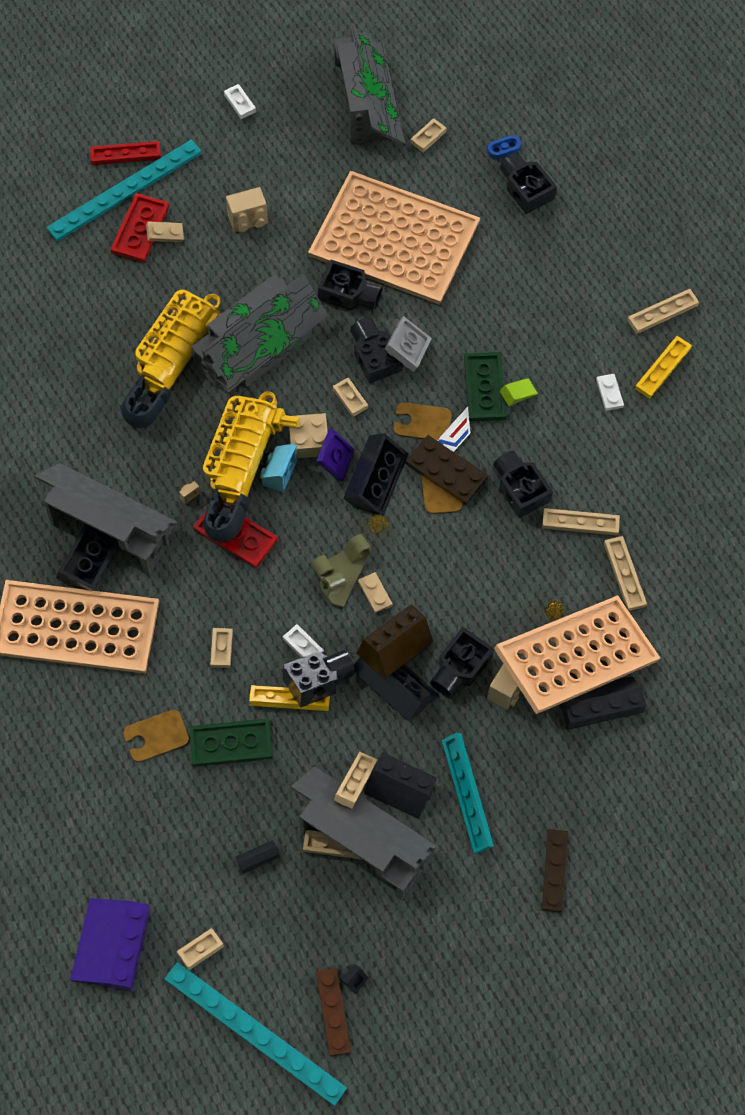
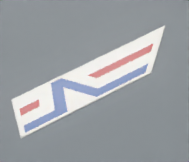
[437,407,470,452]

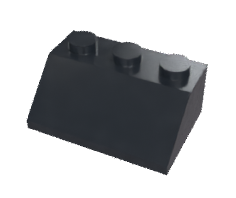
[364,752,437,819]

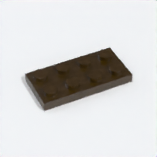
[405,435,488,505]

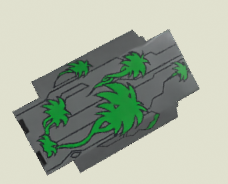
[334,26,405,144]
[191,273,328,392]

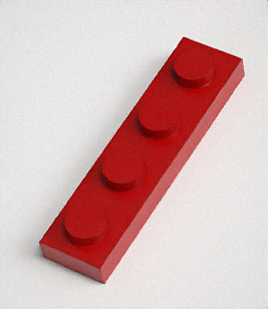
[90,141,161,165]

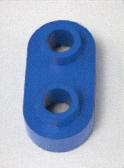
[488,135,521,159]

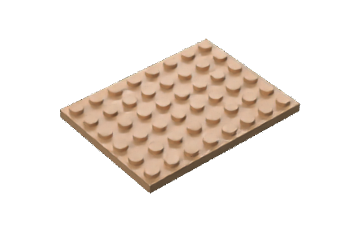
[308,171,480,305]

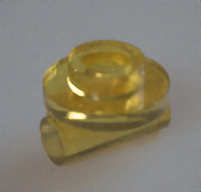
[368,515,390,534]
[545,600,564,621]

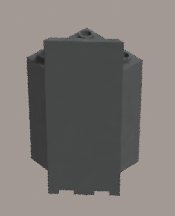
[35,463,177,575]
[291,766,436,900]

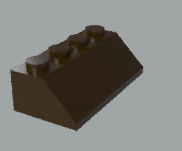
[356,604,433,679]

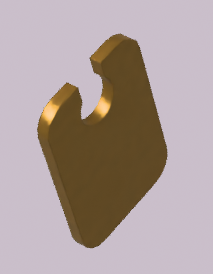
[394,403,452,440]
[421,475,462,514]
[123,710,189,762]

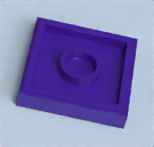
[317,429,355,481]

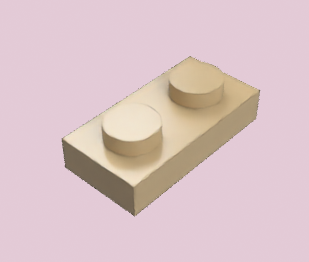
[410,118,447,153]
[146,222,184,242]
[333,378,368,417]
[358,572,393,614]
[210,628,233,668]
[177,928,224,970]

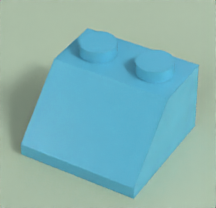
[260,444,297,493]

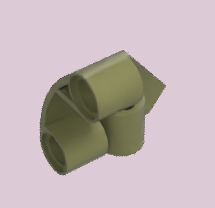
[311,534,371,608]

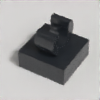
[340,964,368,994]

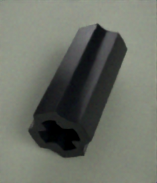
[235,840,280,874]

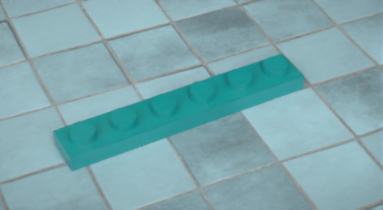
[442,733,494,854]

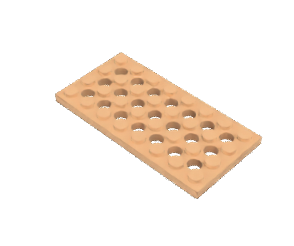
[0,580,159,674]
[494,596,660,714]

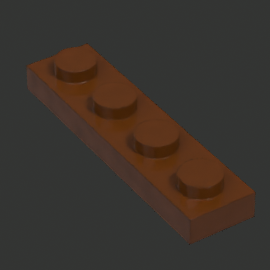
[316,968,351,1057]

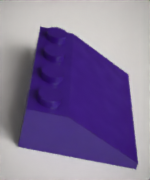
[70,898,151,992]

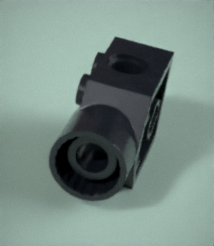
[500,153,557,214]
[318,259,383,310]
[350,318,403,384]
[493,451,553,518]
[430,627,495,699]
[283,650,355,708]

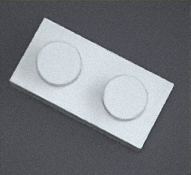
[224,84,256,119]
[596,374,624,411]
[283,624,324,658]

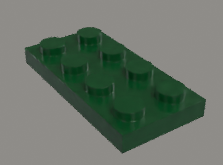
[464,352,506,421]
[189,718,272,767]

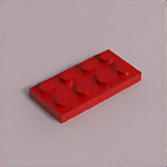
[110,193,170,263]
[193,504,278,569]

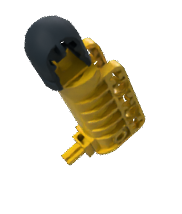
[121,290,220,428]
[203,392,300,543]

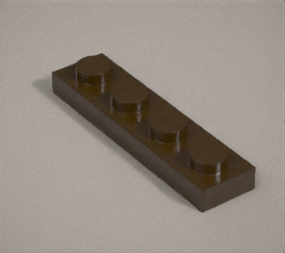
[541,829,568,912]

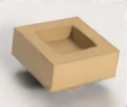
[179,481,200,504]

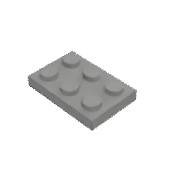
[385,316,432,372]

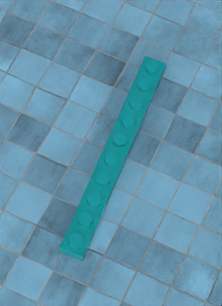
[47,139,202,242]
[165,962,347,1107]

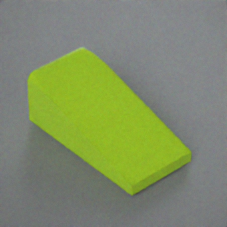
[500,378,538,406]

